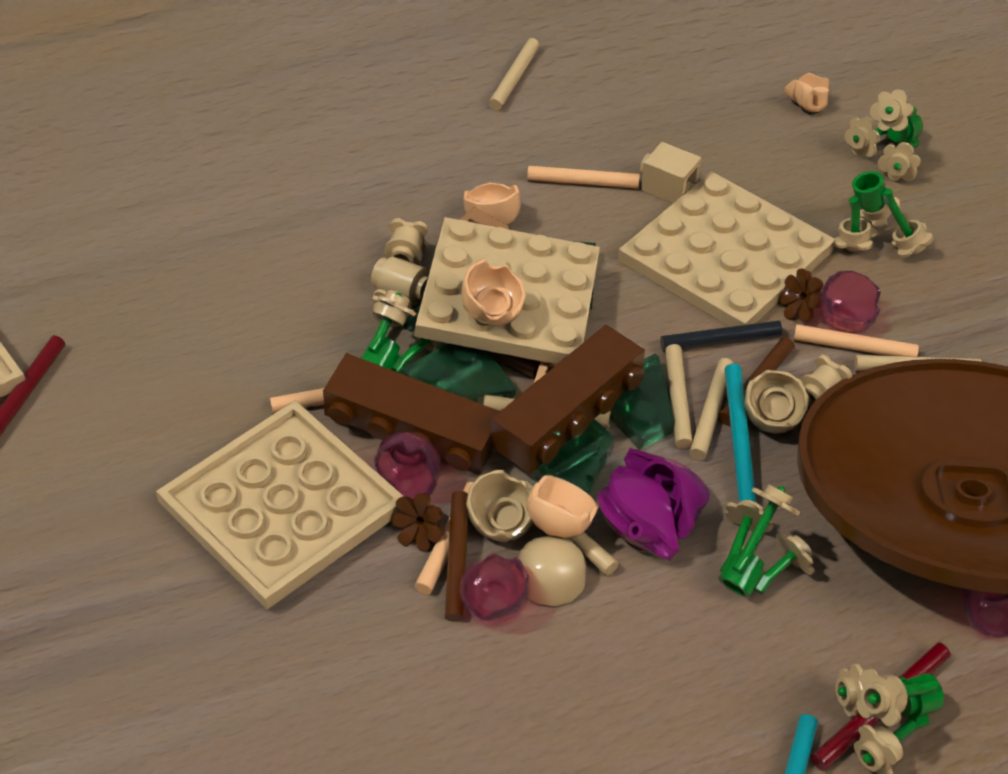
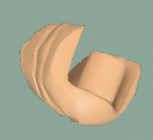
[784,72,830,113]

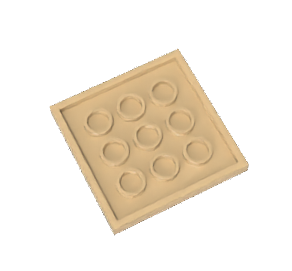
[618,171,836,327]
[414,217,600,364]
[156,400,403,610]

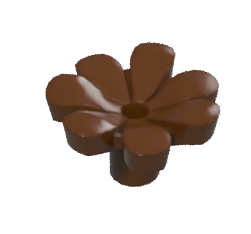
[779,268,825,321]
[391,493,445,551]

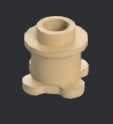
[384,218,428,265]
[799,354,852,408]

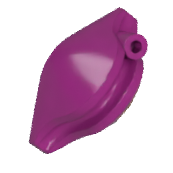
[624,448,710,539]
[597,466,679,561]

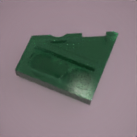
[402,343,516,402]
[610,353,675,450]
[531,419,614,494]

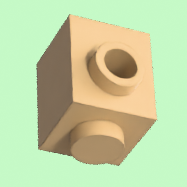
[640,142,701,203]

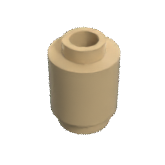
[371,257,430,306]

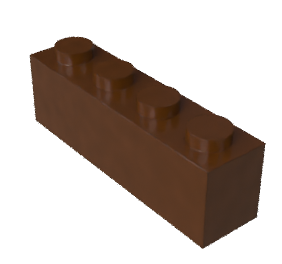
[491,324,645,474]
[323,353,500,475]

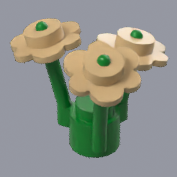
[845,89,923,181]
[718,484,815,598]

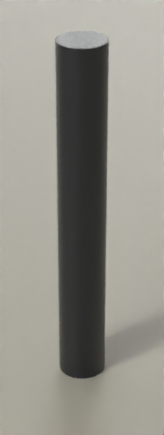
[660,320,782,352]

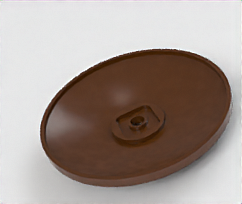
[797,359,1008,594]

